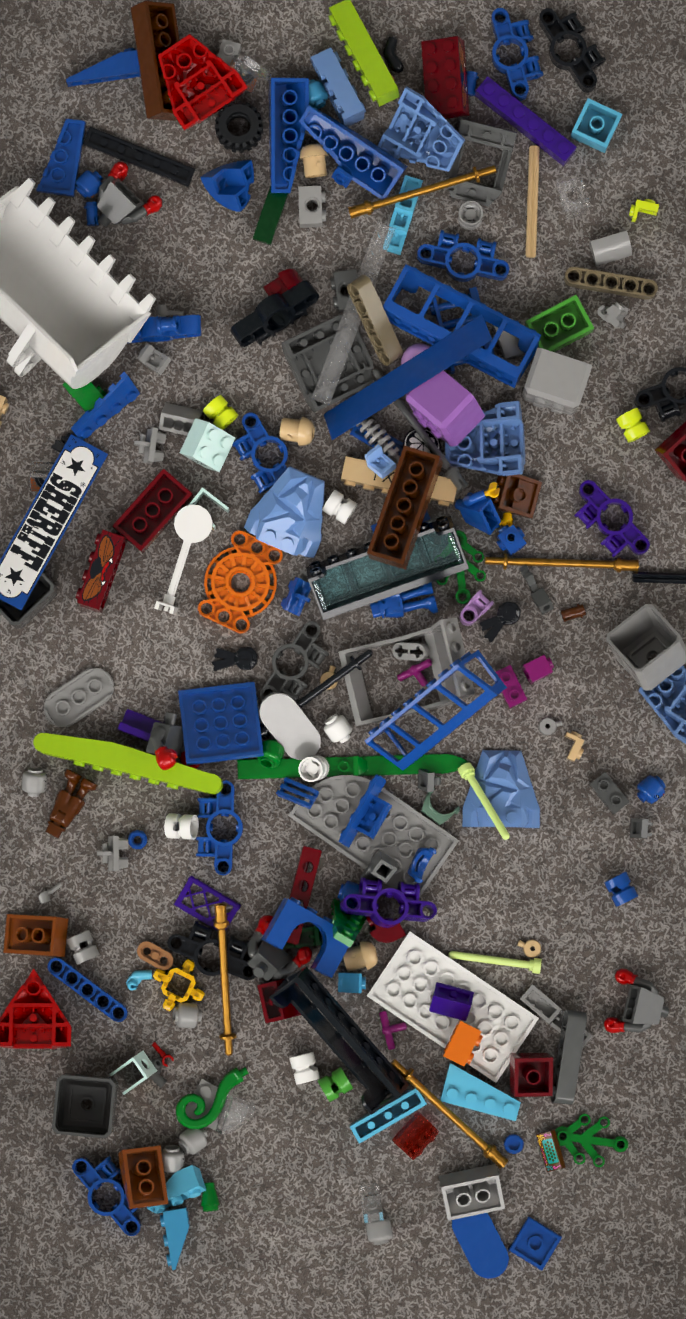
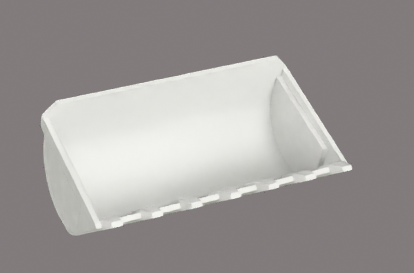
[0,178,156,389]

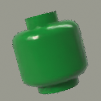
[257,739,285,769]

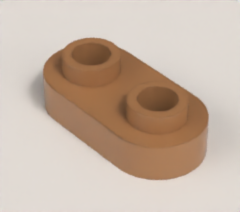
[137,941,174,970]

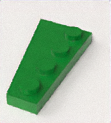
[330,899,366,948]

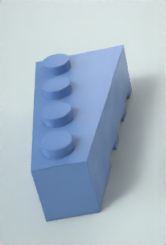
[310,47,366,127]

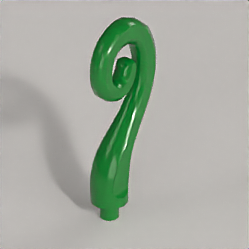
[176,1067,249,1129]

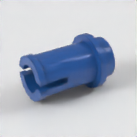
[466,71,479,96]
[84,202,99,226]

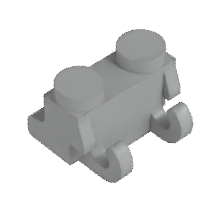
[597,301,629,328]

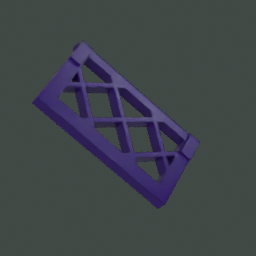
[174,875,241,931]

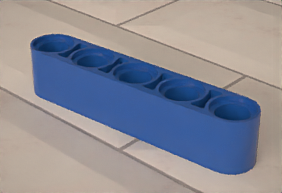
[47,958,128,1022]

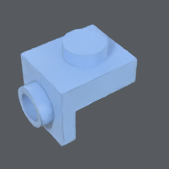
[365,444,397,479]

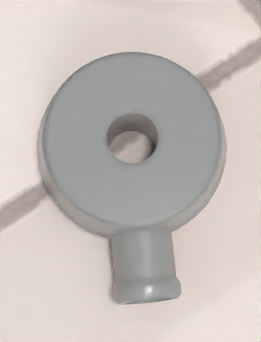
[538,717,563,736]

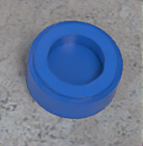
[504,1134,524,1154]

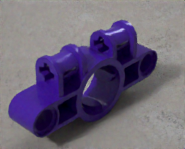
[574,480,650,558]
[340,877,437,928]

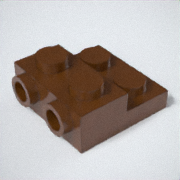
[491,474,542,519]

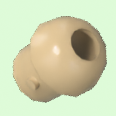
[299,144,328,178]
[280,417,315,446]
[343,941,378,972]

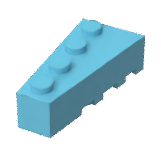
[440,1062,521,1121]

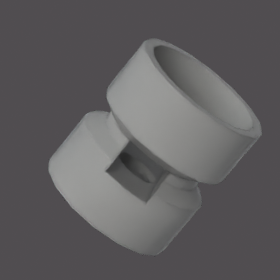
[458,201,483,230]
[67,930,100,965]

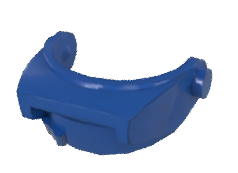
[408,847,437,884]

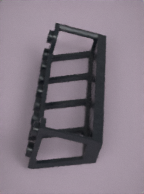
[269,967,409,1115]

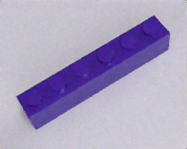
[475,76,577,167]

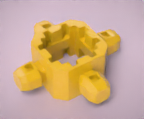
[153,959,205,1011]

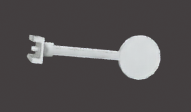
[154,505,213,615]

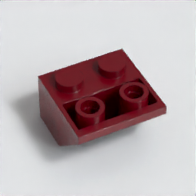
[257,979,301,1023]

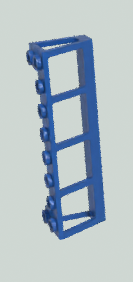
[383,264,541,388]
[365,650,507,770]

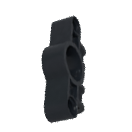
[539,8,606,93]
[230,280,319,347]
[634,367,686,422]
[167,921,256,981]

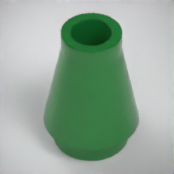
[201,1183,220,1212]

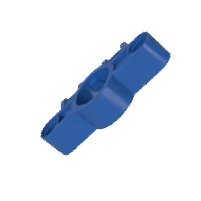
[491,8,544,101]
[417,230,509,282]
[127,315,202,344]
[232,413,288,494]
[196,780,243,876]
[72,1155,141,1236]

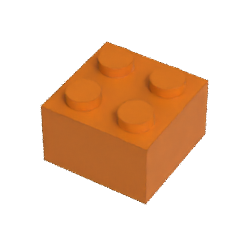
[442,1020,483,1066]

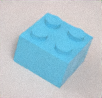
[570,98,622,153]

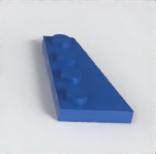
[36,119,86,197]
[71,371,140,440]

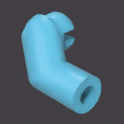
[126,970,152,991]

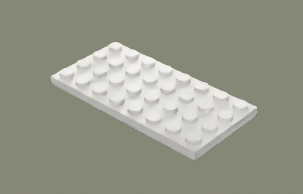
[367,931,539,1083]

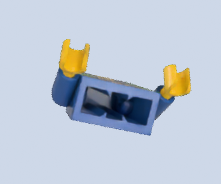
[455,482,513,535]

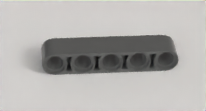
[551,1010,587,1105]

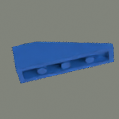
[66,48,141,87]

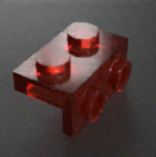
[392,1112,439,1160]

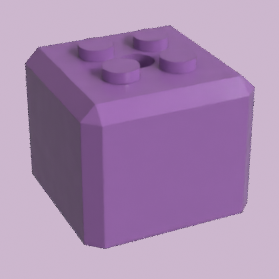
[406,370,485,447]

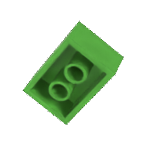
[524,295,594,352]

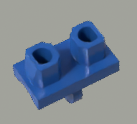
[281,577,311,616]

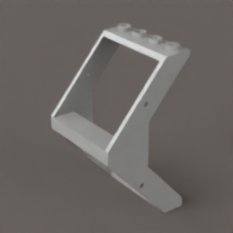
[338,617,475,727]

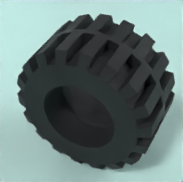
[215,101,263,153]

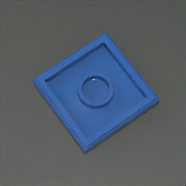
[508,1216,562,1271]

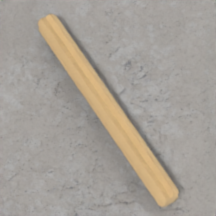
[525,145,540,258]

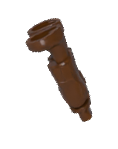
[46,768,98,838]

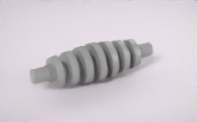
[356,418,400,464]

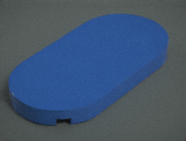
[452,1213,509,1279]

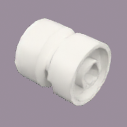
[322,490,358,525]
[298,755,329,782]
[164,813,199,840]
[289,1052,320,1085]

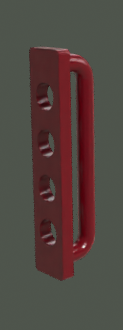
[287,846,322,945]

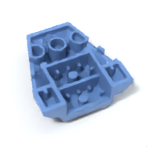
[378,86,465,172]
[445,401,526,476]
[244,466,325,558]
[639,666,686,744]
[462,750,540,828]

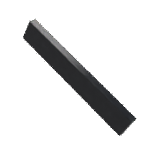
[83,127,196,187]

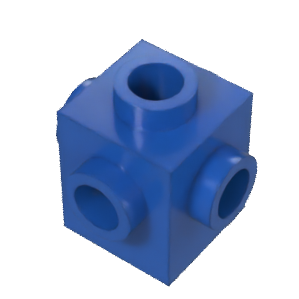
[496,525,527,556]

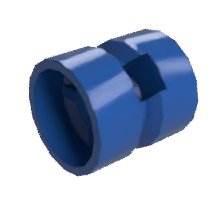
[604,872,638,907]

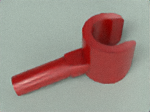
[152,1042,174,1067]

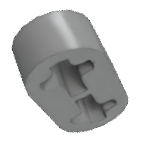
[392,642,429,661]

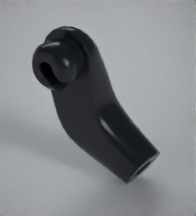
[383,37,404,73]

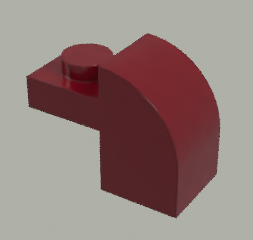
[263,269,303,296]
[366,916,406,943]

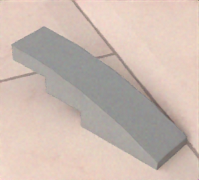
[520,984,593,1049]

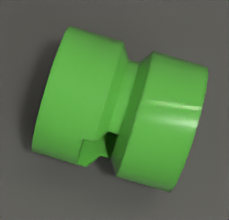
[318,1067,354,1102]

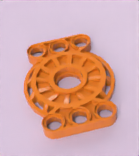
[198,530,283,634]

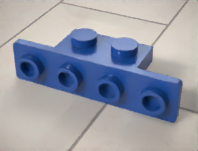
[339,774,392,848]

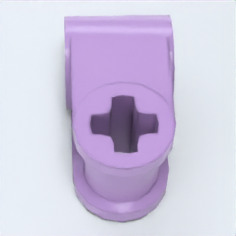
[459,590,494,626]

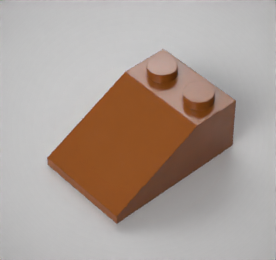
[3,914,68,957]
[118,1145,168,1209]

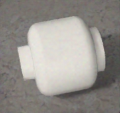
[324,714,352,743]

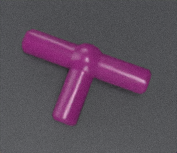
[397,659,432,686]
[379,1011,407,1050]

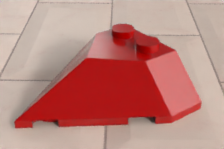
[0,969,72,1049]

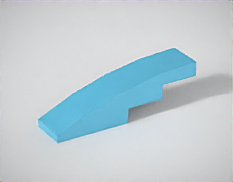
[382,175,423,255]

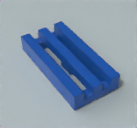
[276,777,319,809]

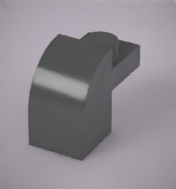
[360,851,398,883]

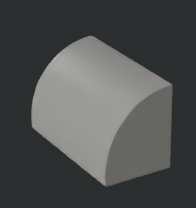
[589,230,632,266]
[492,318,526,361]
[158,402,202,436]

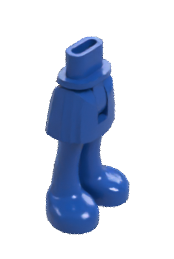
[370,582,438,618]

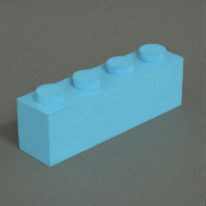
[349,1087,427,1144]

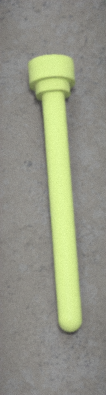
[458,763,510,840]
[448,951,542,974]

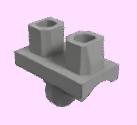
[134,427,167,464]
[97,836,128,871]

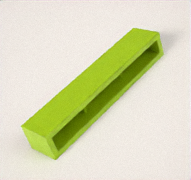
[328,0,400,107]

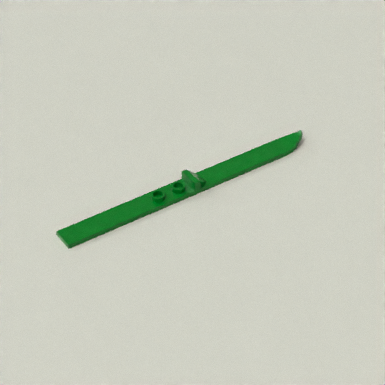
[237,754,469,779]

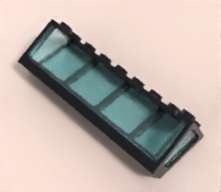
[306,516,469,620]

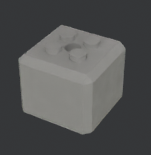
[522,348,592,415]
[606,604,686,691]

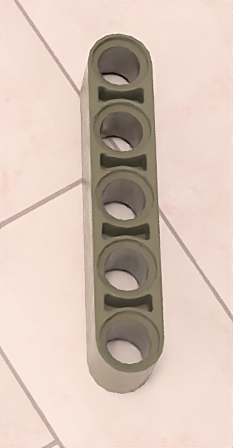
[564,267,658,300]
[347,274,403,366]

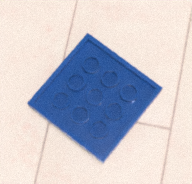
[178,682,264,765]

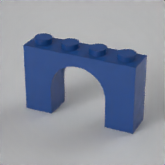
[261,897,348,978]

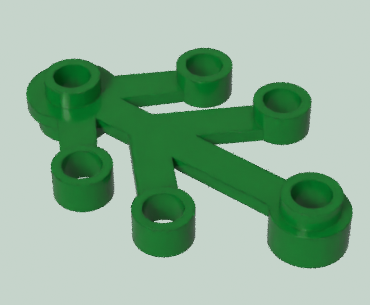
[434,530,486,604]
[555,1113,628,1167]

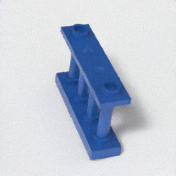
[429,287,495,374]

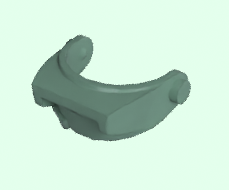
[421,788,460,825]

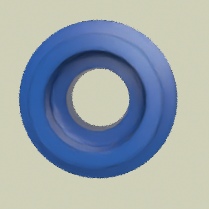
[128,830,147,849]

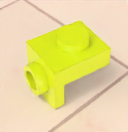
[629,199,659,222]

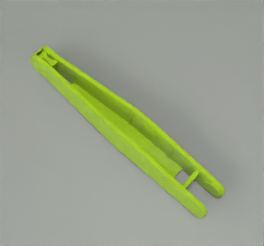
[33,733,223,794]

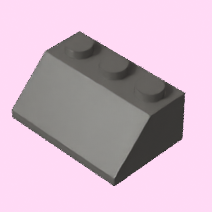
[439,1164,505,1221]

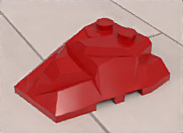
[158,34,248,131]

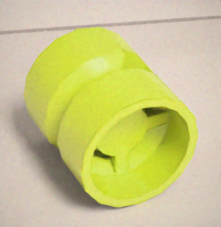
[203,395,239,430]
[616,408,650,443]

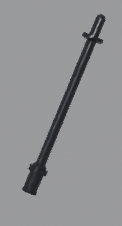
[260,649,373,739]

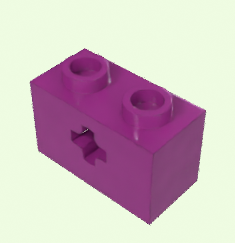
[522,655,554,685]
[496,665,527,709]

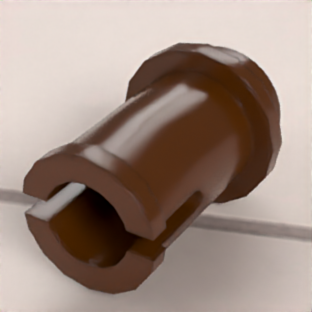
[560,604,586,622]

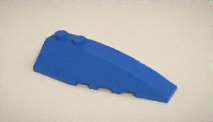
[269,78,309,193]
[299,105,408,199]

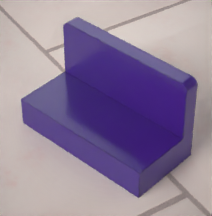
[118,709,162,742]
[429,982,474,1021]

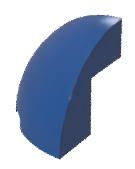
[200,160,254,212]

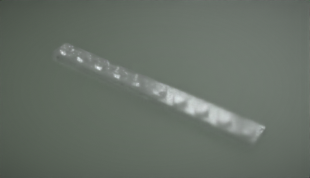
[311,222,396,405]

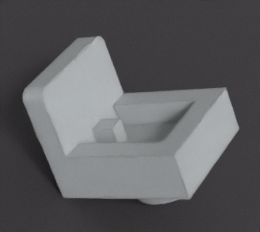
[137,343,171,375]

